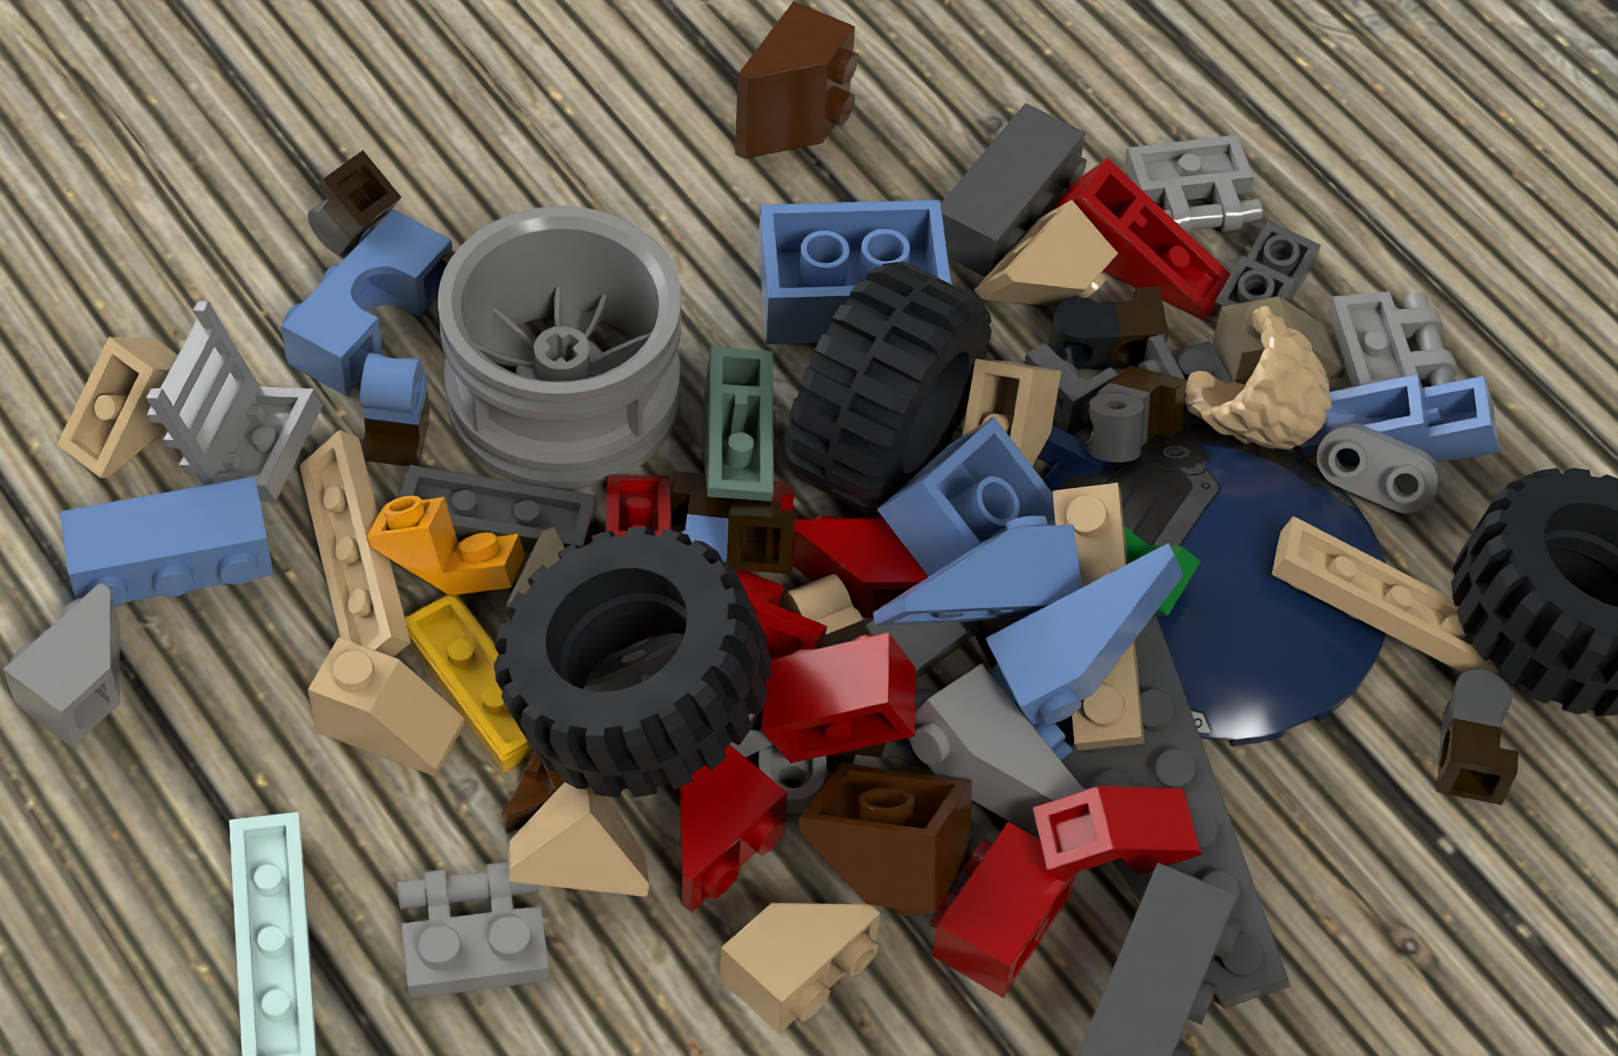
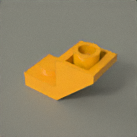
[367,495,525,596]

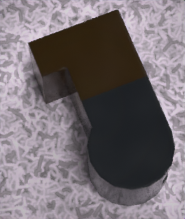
[1049,286,1169,370]

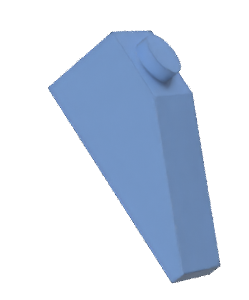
[873,516,1083,626]
[985,543,1183,726]

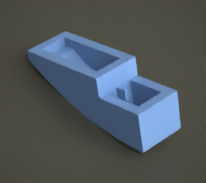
[1301,374,1500,461]

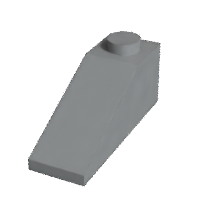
[907,663,1084,839]

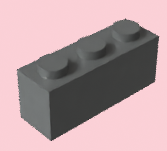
[941,103,1087,277]
[1077,862,1243,1056]

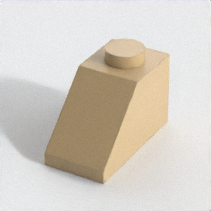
[974,200,1118,307]
[57,337,178,478]
[963,359,1061,467]
[308,637,465,777]

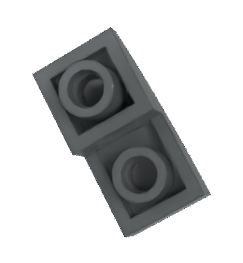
[1215,221,1321,310]

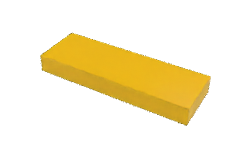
[405,594,533,773]

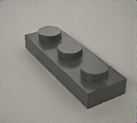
[399,465,597,552]

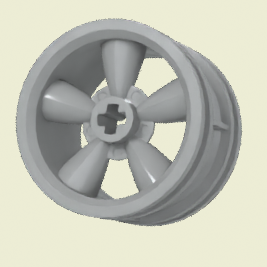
[438,206,681,489]

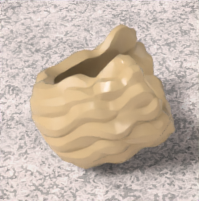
[1185,306,1332,450]

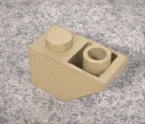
[720,903,881,1034]

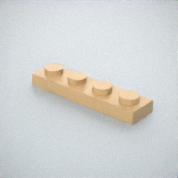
[299,430,411,657]
[1053,483,1145,751]
[1272,516,1499,674]

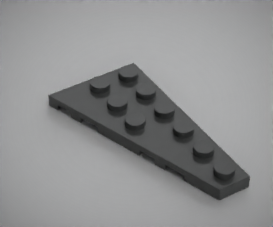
[1055,615,1291,1009]

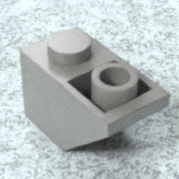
[3,582,120,747]

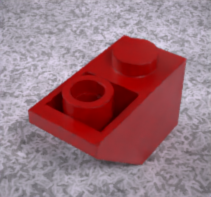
[793,516,928,618]
[680,745,787,913]

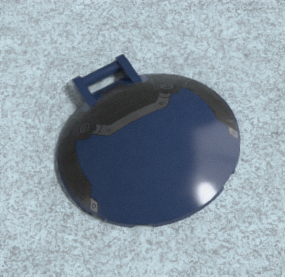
[1037,424,1386,746]

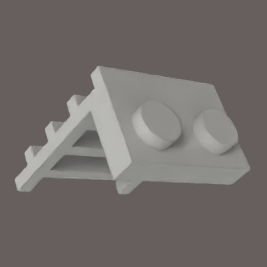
[146,301,323,502]

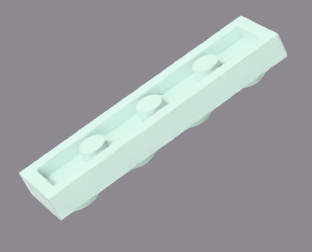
[229,812,318,1056]

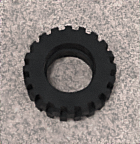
[784,261,992,516]
[1451,468,1618,716]
[494,527,771,797]

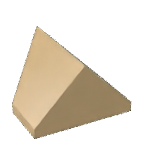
[508,782,649,897]

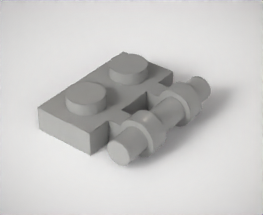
[1124,135,1263,235]
[1328,291,1458,387]
[397,862,550,999]

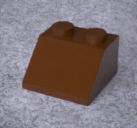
[735,1,859,159]
[799,764,972,916]

